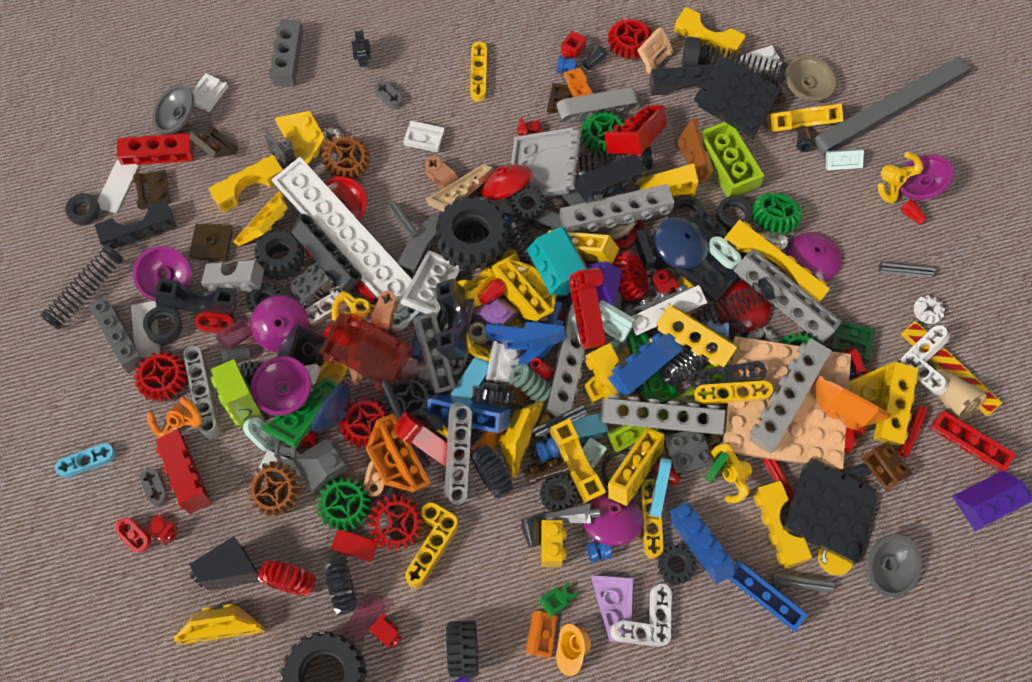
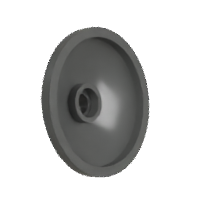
[153,84,195,135]
[866,534,922,597]

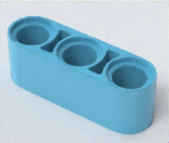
[451,356,489,401]
[551,413,609,443]

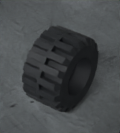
[254,229,305,280]
[446,620,479,678]

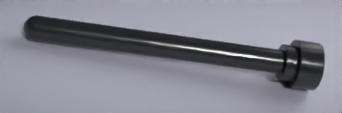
[381,380,431,469]

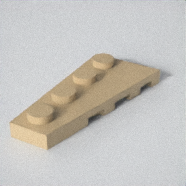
[426,164,494,212]

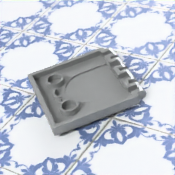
[506,127,581,200]

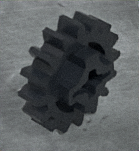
[351,30,371,69]
[471,382,515,406]

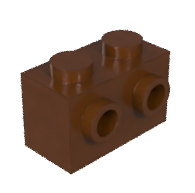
[862,441,912,491]

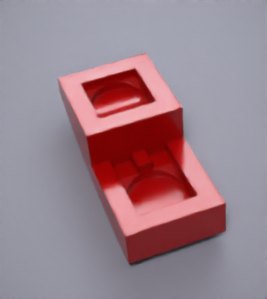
[330,530,378,563]

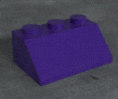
[566,261,622,306]
[952,471,1032,532]

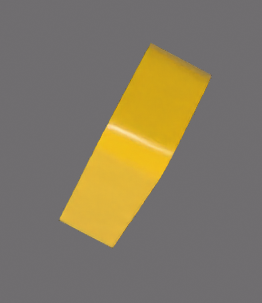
[457,250,521,307]
[405,503,458,589]

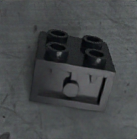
[634,229,671,271]

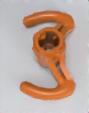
[147,397,202,438]

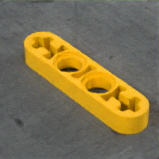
[470,41,487,102]
[694,381,773,405]
[640,479,663,559]

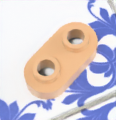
[363,461,385,499]

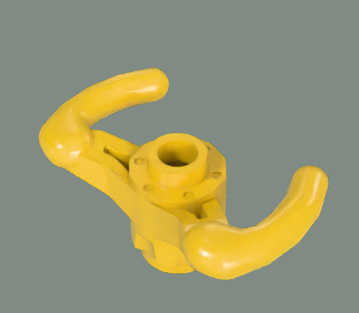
[878,152,923,204]
[331,292,382,333]
[710,443,752,503]

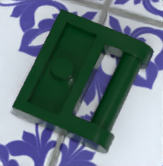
[830,320,875,362]

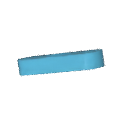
[55,443,116,478]
[650,457,672,518]

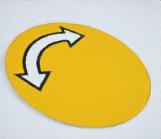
[818,548,853,575]

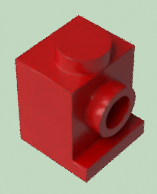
[561,31,586,59]
[369,613,403,649]

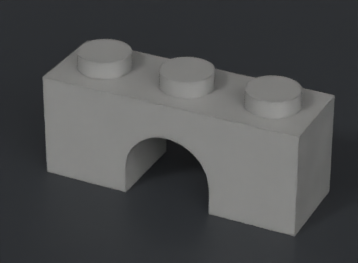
[201,260,264,292]

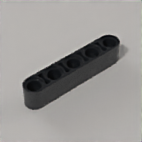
[290,214,362,293]

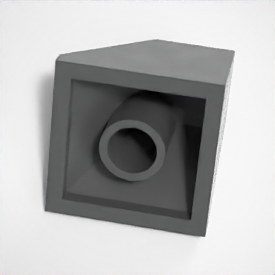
[292,439,348,493]

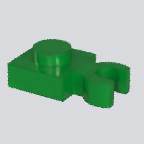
[538,583,578,617]

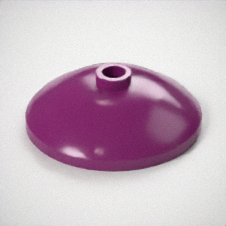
[899,155,954,200]
[786,232,842,282]
[133,246,192,302]
[251,295,309,353]
[251,356,311,416]
[583,493,644,546]

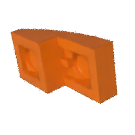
[564,68,593,97]

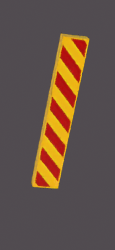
[901,321,1002,417]

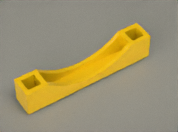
[724,220,830,302]

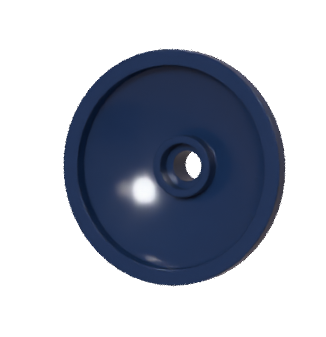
[654,217,709,269]
[310,380,350,432]

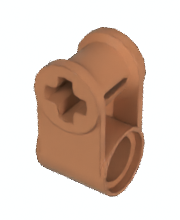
[425,156,458,189]
[370,290,398,330]

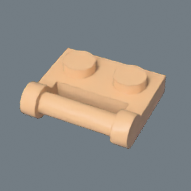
[638,28,674,74]

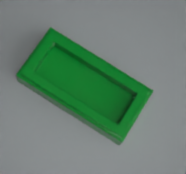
[705,452,729,483]

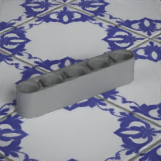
[556,87,640,123]
[184,346,220,439]
[445,402,472,504]

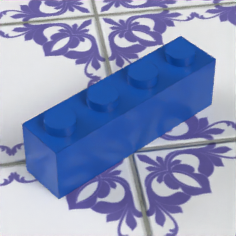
[608,332,682,397]
[427,394,510,433]
[670,501,734,585]
[728,558,808,632]

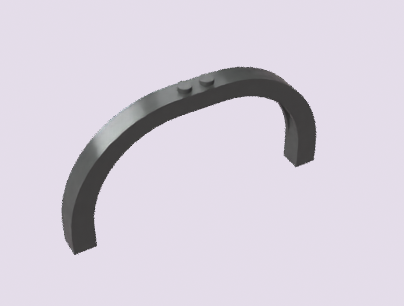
[398,197,621,346]

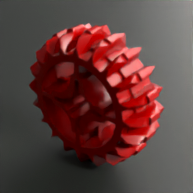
[608,17,653,61]
[612,251,649,302]
[134,350,188,403]
[339,397,390,449]
[367,494,424,550]
[258,560,316,596]

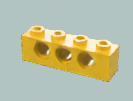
[547,230,619,264]
[656,303,737,367]
[873,362,919,446]
[608,427,665,506]

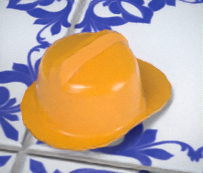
[556,624,591,676]

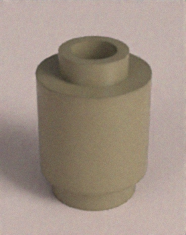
[468,322,488,344]

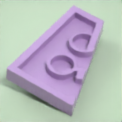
[591,575,633,643]

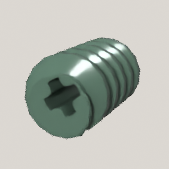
[508,364,552,403]

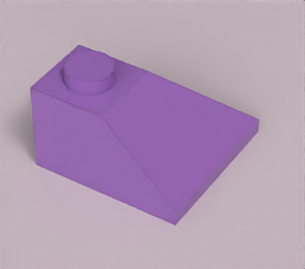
[471,296,520,327]

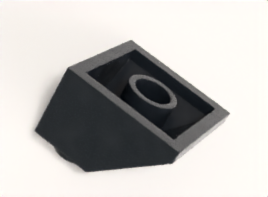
[277,324,328,367]

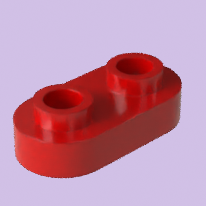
[614,220,645,251]
[652,270,681,294]
[195,312,234,335]
[115,518,152,552]

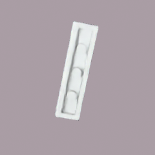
[631,285,707,336]

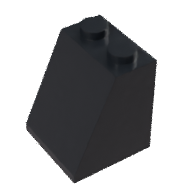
[189,536,260,591]

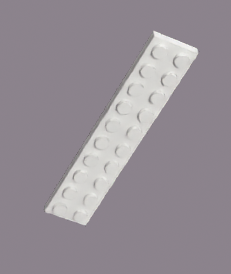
[272,157,412,307]

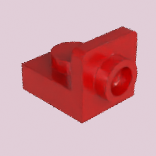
[516,118,543,136]
[844,427,865,454]
[145,514,178,546]

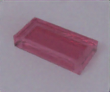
[216,317,253,350]
[343,593,386,642]

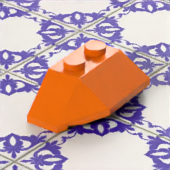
[812,376,891,429]
[366,413,431,492]

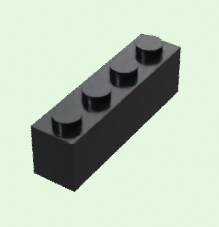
[574,154,648,203]

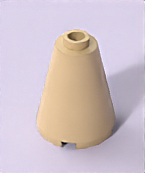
[932,369,986,421]

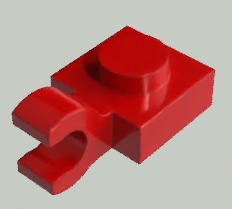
[841,348,869,379]

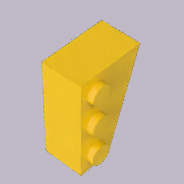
[636,164,698,204]

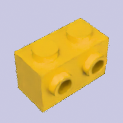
[541,520,567,567]

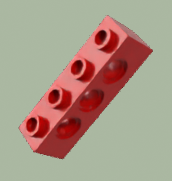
[116,133,194,165]
[928,410,1016,472]

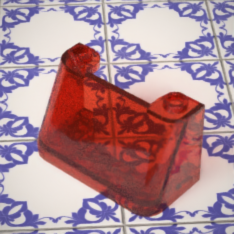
[319,311,416,392]

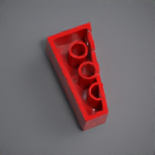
[605,105,667,156]
[155,429,212,514]

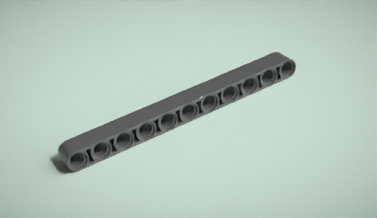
[814,57,972,156]

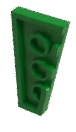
[626,332,679,410]
[262,378,338,448]

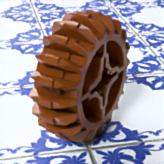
[322,134,371,179]
[246,461,302,517]

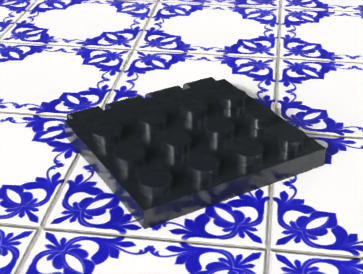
[694,57,781,139]
[658,208,748,303]
[783,457,877,564]

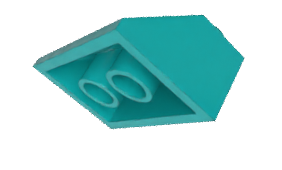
[527,226,587,295]

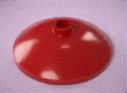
[482,164,533,200]
[324,176,367,221]
[715,281,771,333]

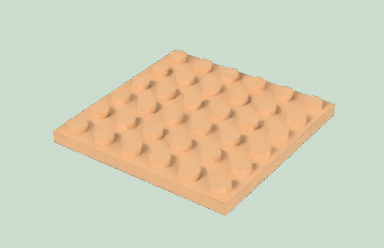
[722,336,851,470]

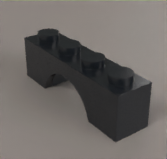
[649,64,715,96]
[94,200,177,250]
[154,278,237,318]
[436,278,467,361]

